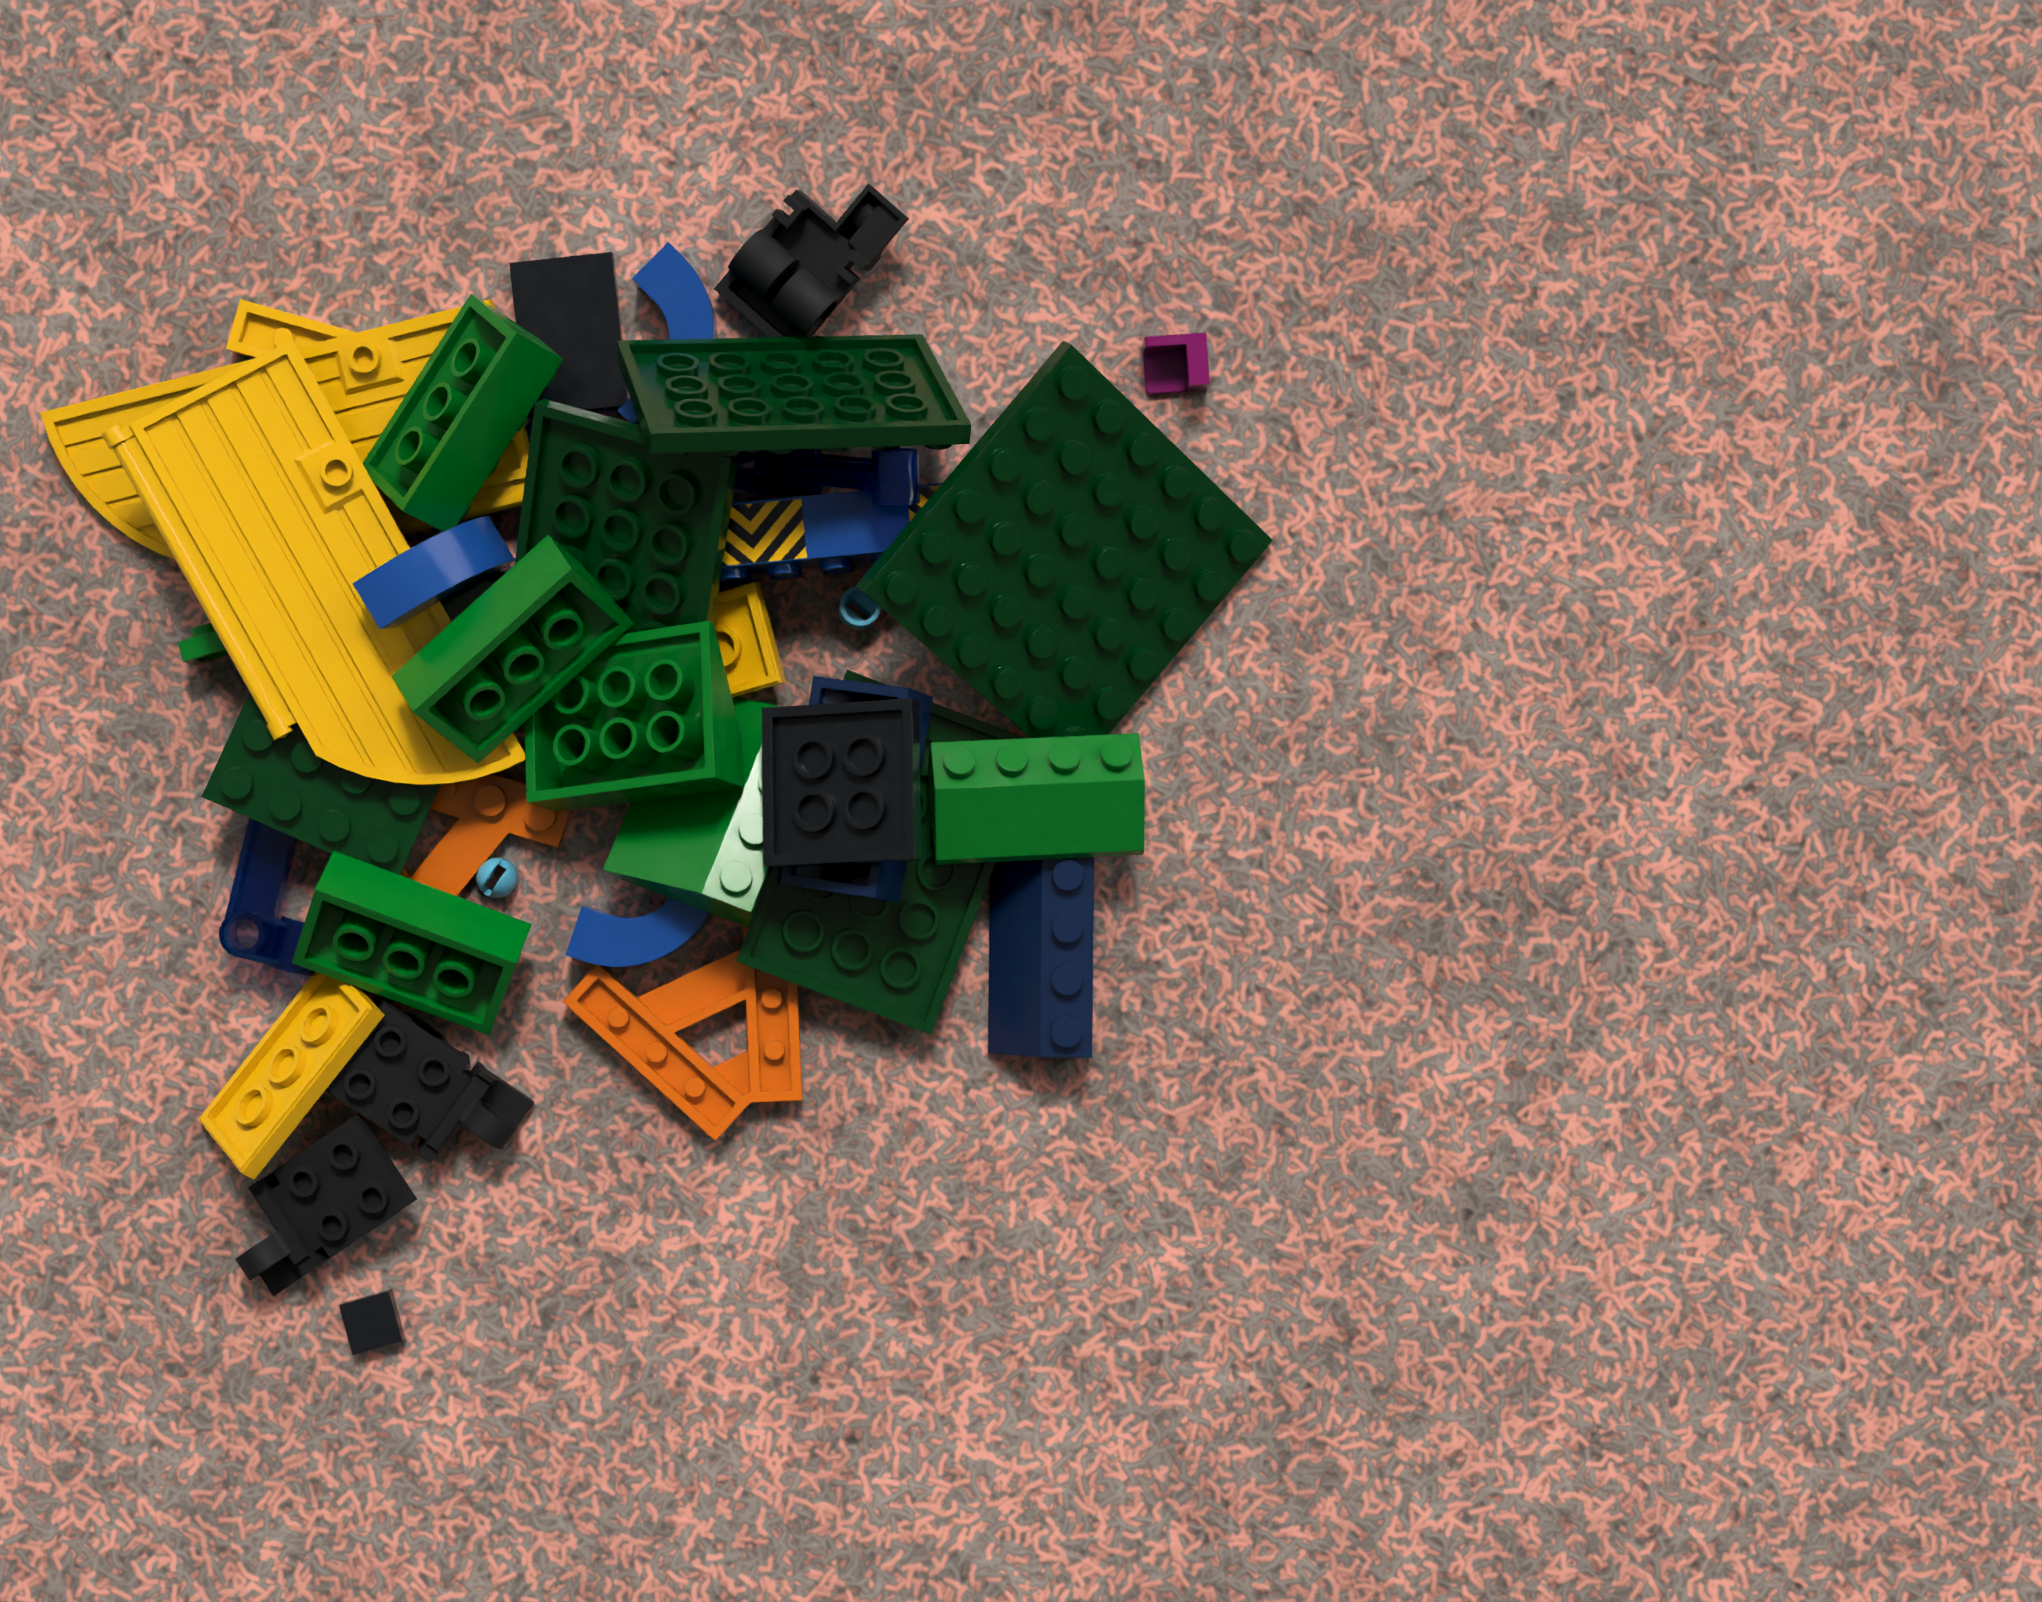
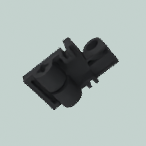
[714,184,909,337]
[325,1001,534,1163]
[235,1113,417,1296]

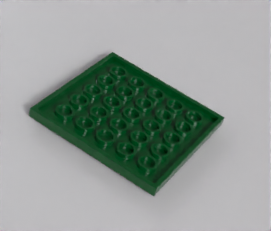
[856,341,1273,738]

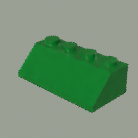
[363,294,563,532]
[392,534,633,763]
[927,733,1145,865]
[292,851,532,1035]

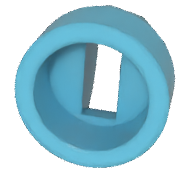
[838,586,881,630]
[476,857,519,899]

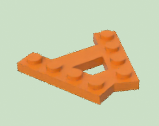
[401,774,572,896]
[562,926,803,1141]

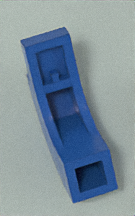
[618,242,718,425]
[353,516,515,629]
[566,898,712,967]

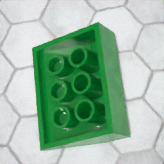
[524,621,743,812]
[603,697,780,928]

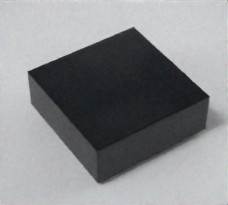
[339,1289,405,1355]

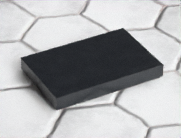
[509,252,629,418]

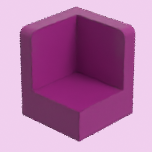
[1142,332,1210,395]

